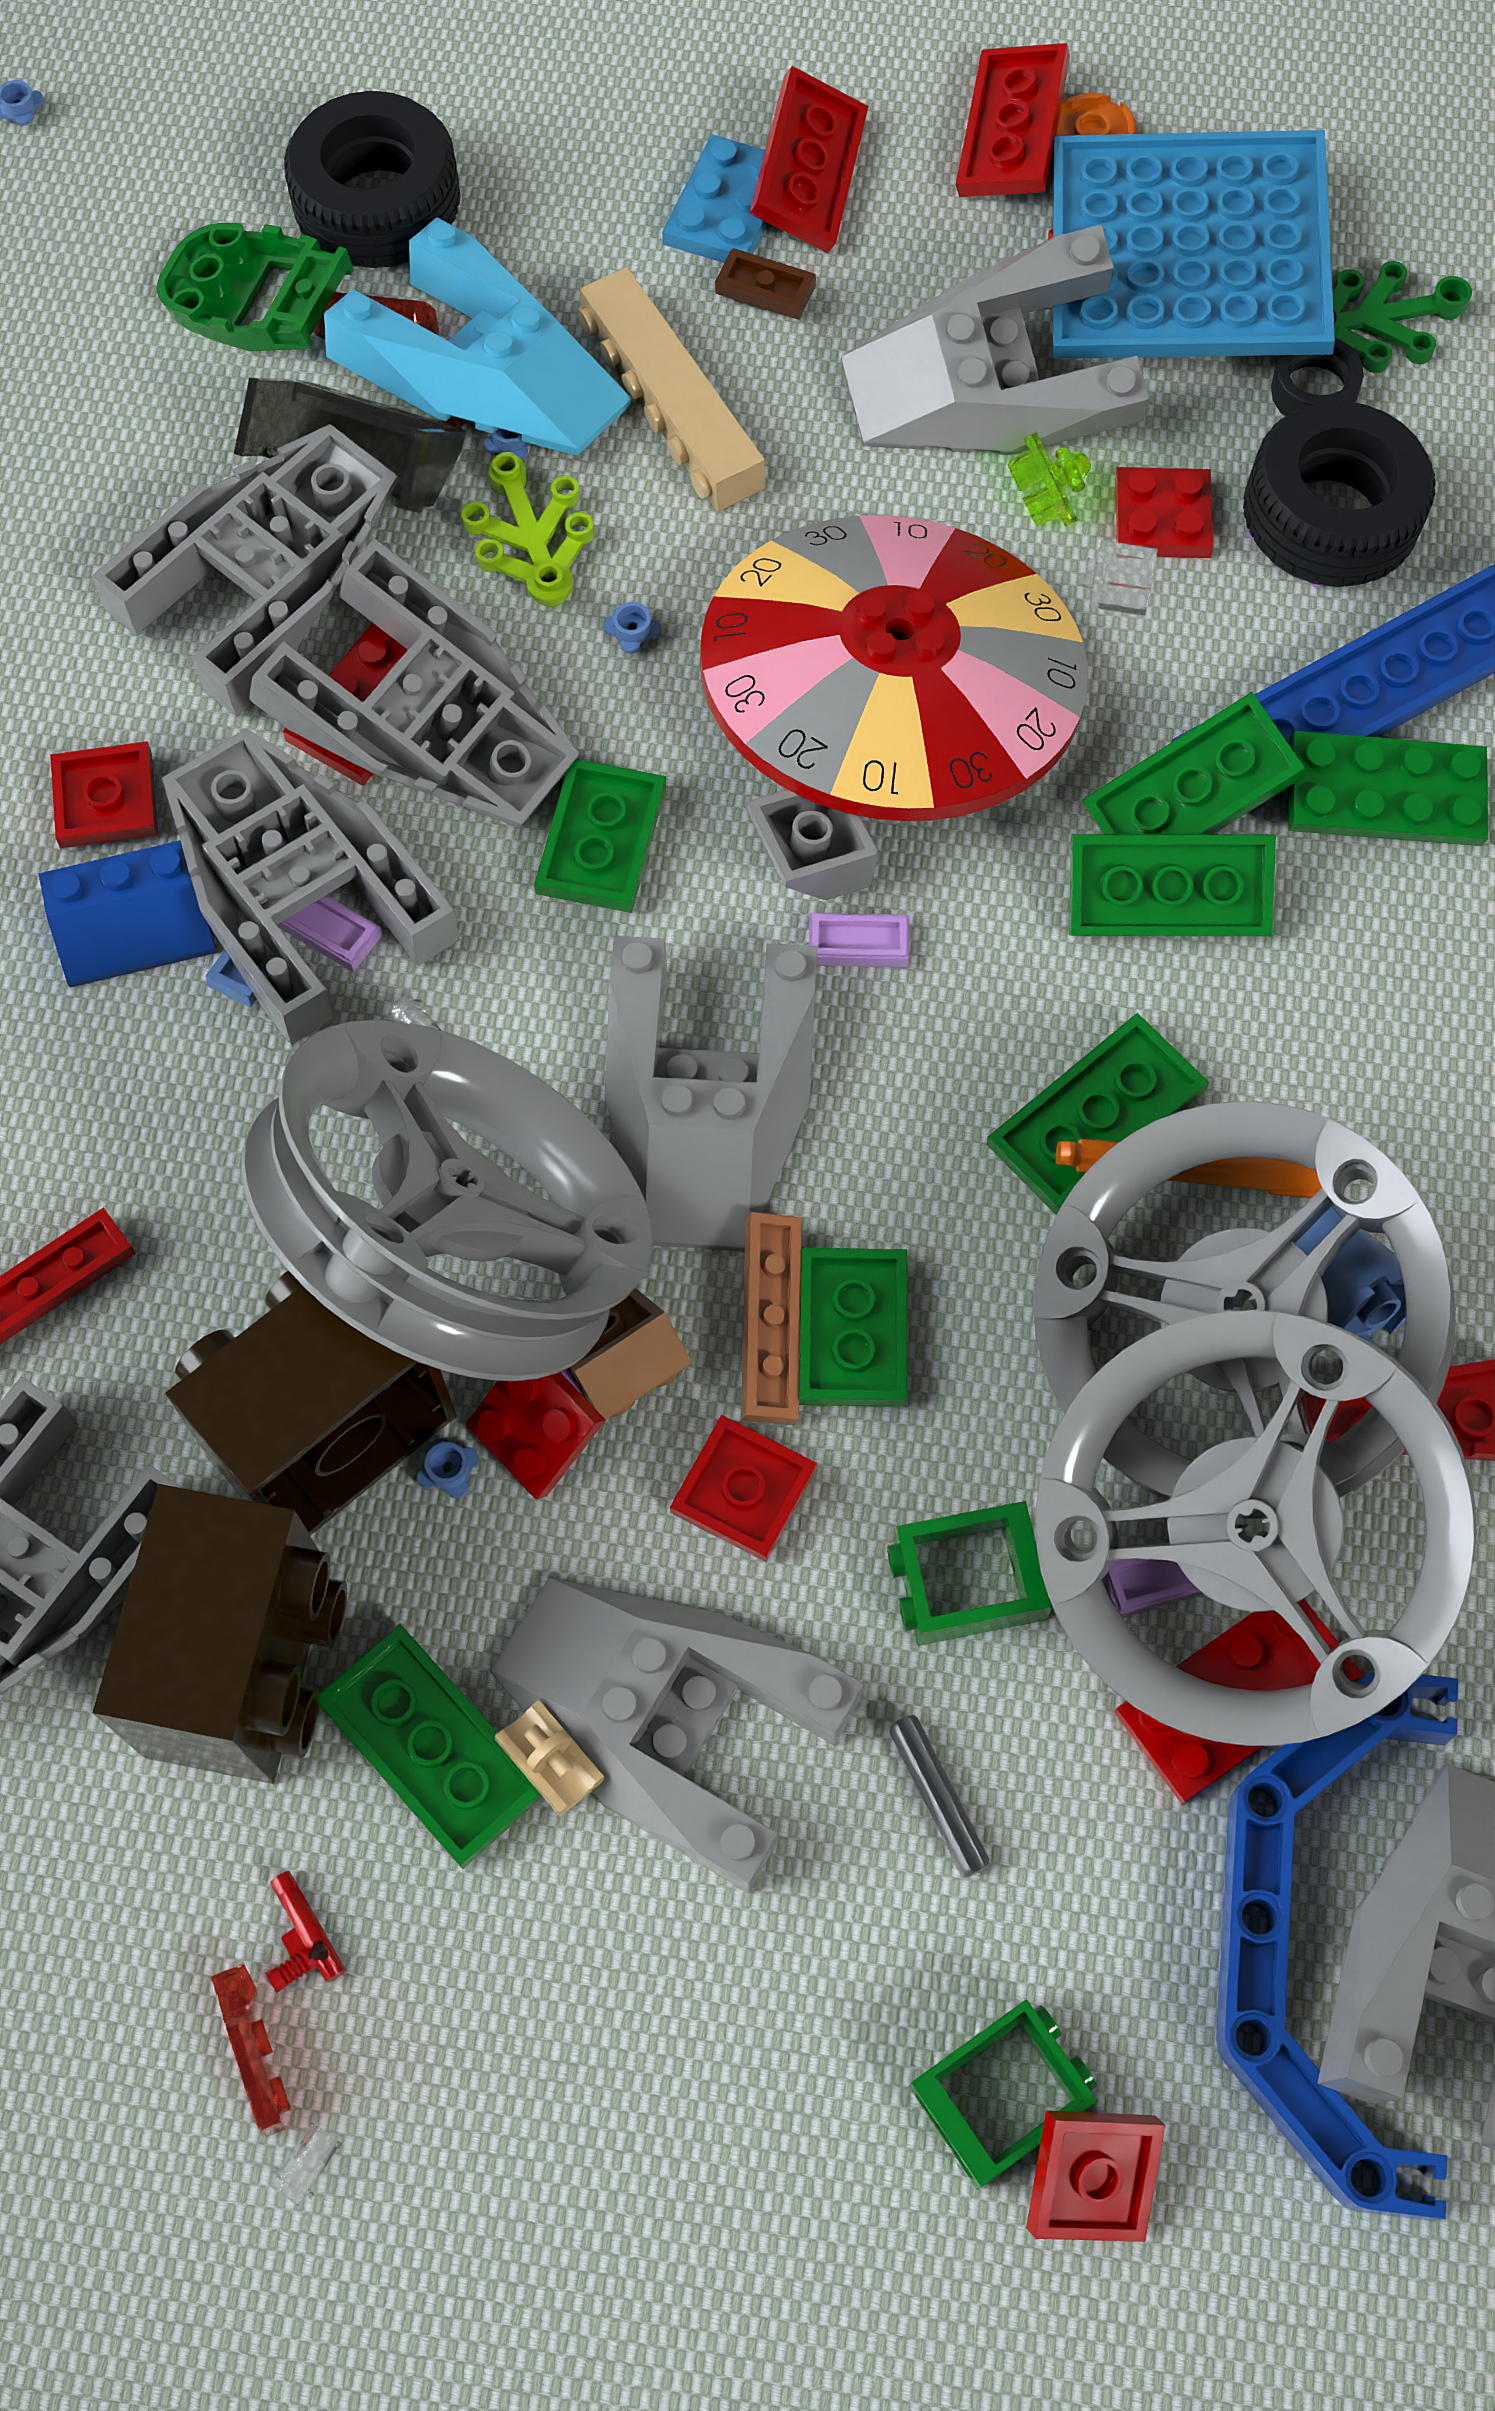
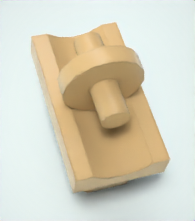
[495,1700,604,1817]

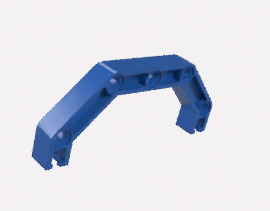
[1216,1672,1458,2221]

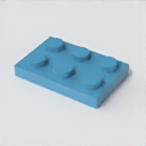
[662,134,768,263]

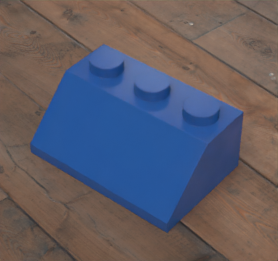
[38,840,217,988]

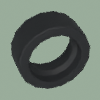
[1271,338,1364,416]

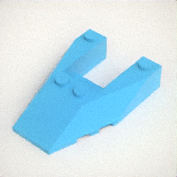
[324,217,631,456]

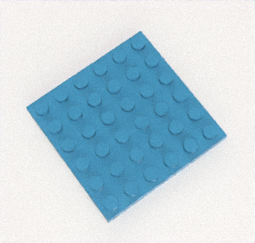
[1053,130,1335,359]

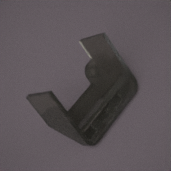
[234,377,466,513]

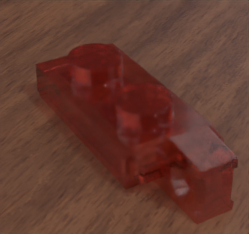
[211,1964,292,2137]

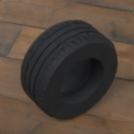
[284,91,460,268]
[1243,401,1436,587]

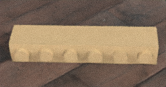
[577,266,765,512]

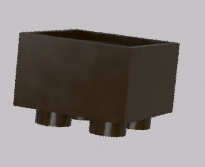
[165,1270,457,1536]
[92,1484,347,1784]

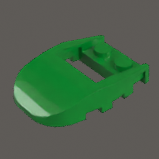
[157,223,354,351]

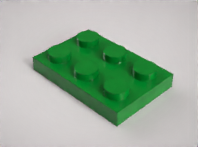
[534,759,666,913]
[799,1248,907,1407]

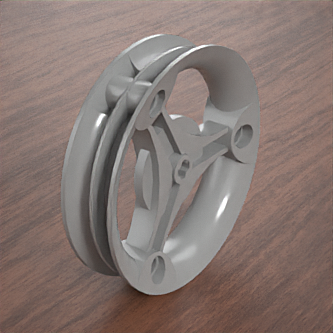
[241,1020,653,1381]
[1034,1101,1456,1519]
[1035,1310,1477,1746]

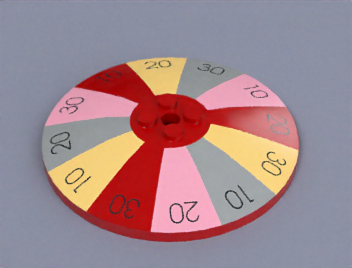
[699,515,1088,821]

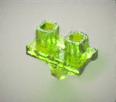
[1007,432,1091,527]

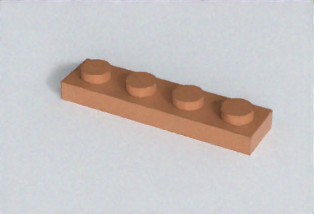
[741,1212,802,1425]

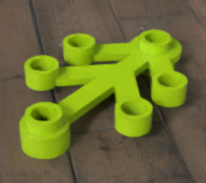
[461,452,594,607]

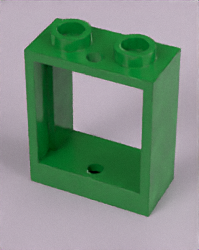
[887,1501,1052,1646]
[909,1999,1098,2190]

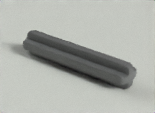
[890,1715,989,1877]

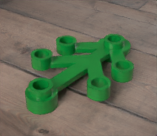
[1332,261,1472,373]

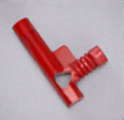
[265,1871,346,1993]

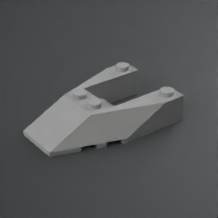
[841,225,1150,455]
[91,424,398,717]
[249,538,579,828]
[162,728,460,1045]
[604,936,818,1251]
[0,1376,185,1695]
[490,1577,864,1893]
[1317,1764,1495,2150]

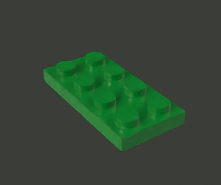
[1082,692,1307,834]
[1288,731,1488,846]
[1069,834,1276,937]
[986,1013,1209,1215]
[319,1624,542,1870]

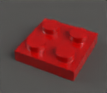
[1115,467,1213,558]
[50,741,158,849]
[465,1372,606,1500]
[670,1415,817,1563]
[1026,2110,1166,2242]

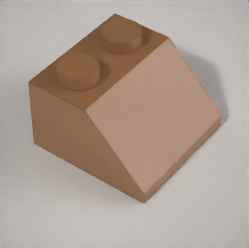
[567,1288,692,1420]

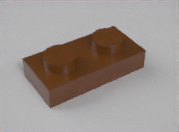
[715,248,816,320]

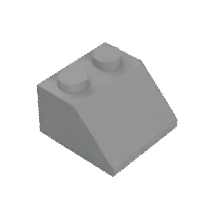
[746,789,879,900]

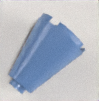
[1295,1205,1406,1343]

